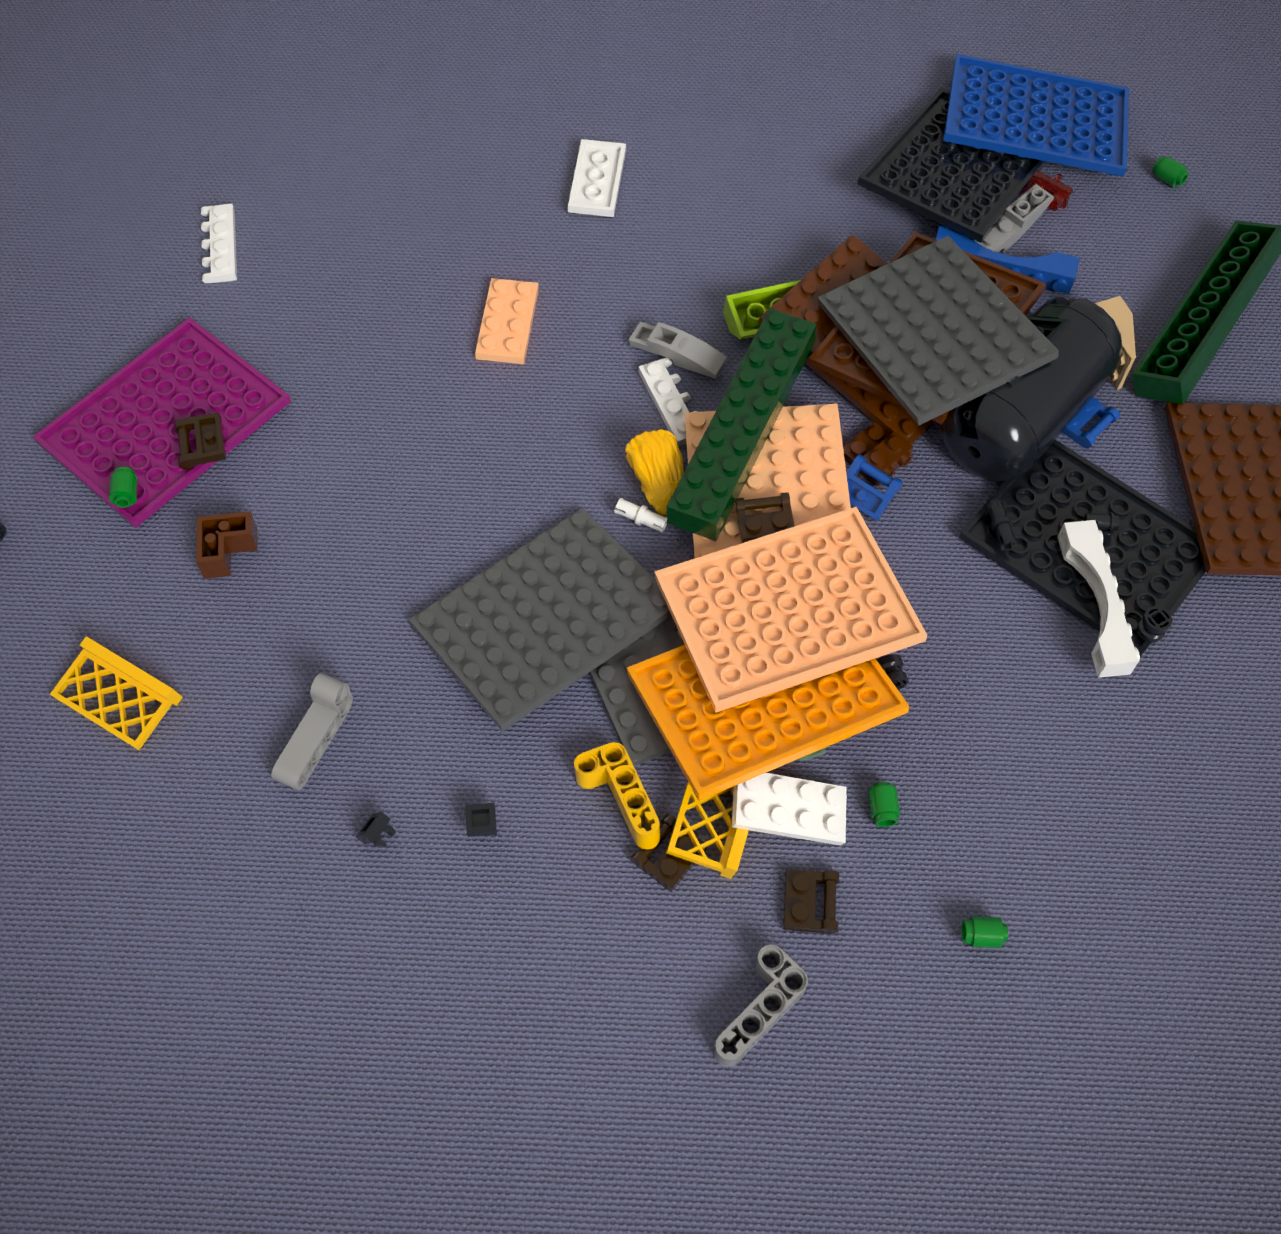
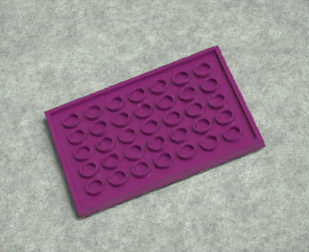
[33,317,291,528]

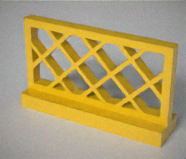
[49,636,183,750]
[666,782,749,879]

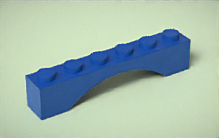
[936,225,1080,294]

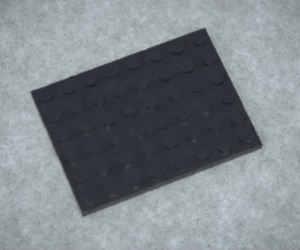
[857,88,1046,243]
[959,440,1206,657]

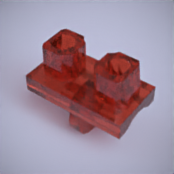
[1029,171,1073,211]

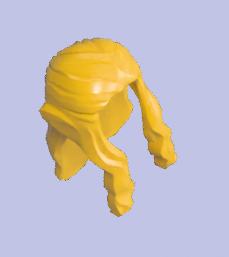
[625,429,684,516]

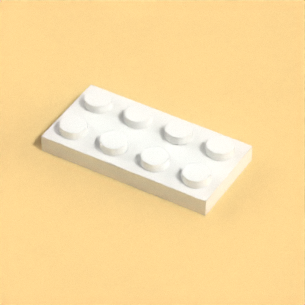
[568,139,626,217]
[732,773,847,846]

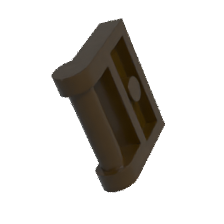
[174,412,226,470]
[735,492,795,543]
[630,814,707,892]
[783,869,839,934]

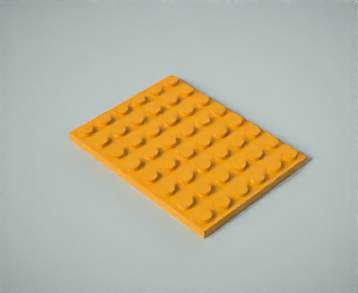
[627,645,909,801]

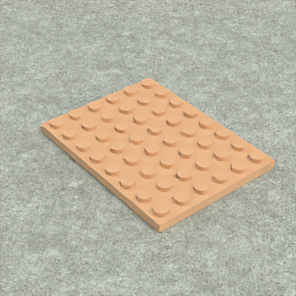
[685,404,851,559]
[654,507,927,713]

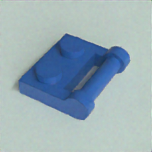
[1062,397,1120,448]
[846,454,903,521]

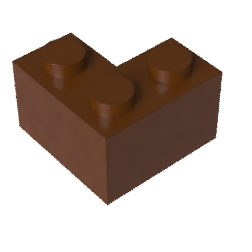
[196,511,258,579]

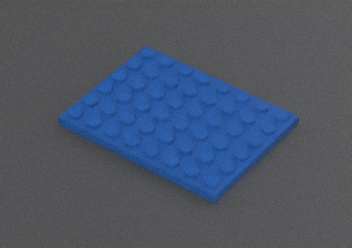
[943,54,1129,177]

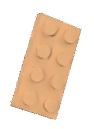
[475,278,539,364]

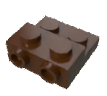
[843,422,913,486]

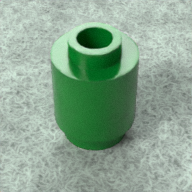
[1152,156,1189,188]
[109,467,138,508]
[868,782,900,827]
[961,917,1008,948]

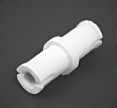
[614,498,667,533]

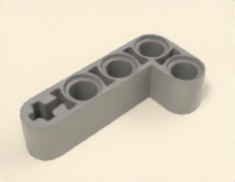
[271,673,353,791]
[714,945,808,1067]

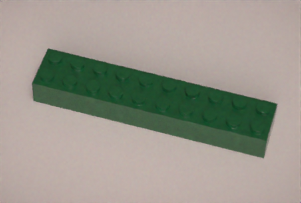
[1132,221,1281,405]
[666,308,817,541]

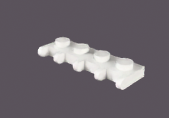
[201,204,237,283]
[638,357,698,447]

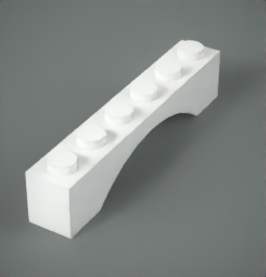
[1057,520,1140,678]

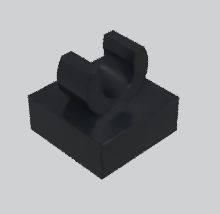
[465,803,497,837]
[356,812,396,848]

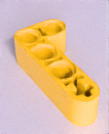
[574,742,660,850]

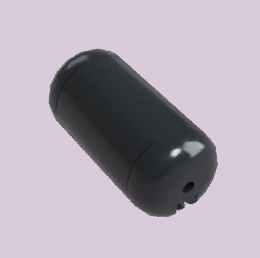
[941,297,1123,482]

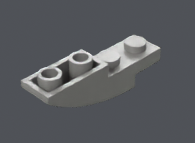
[974,184,1054,253]
[629,322,728,379]

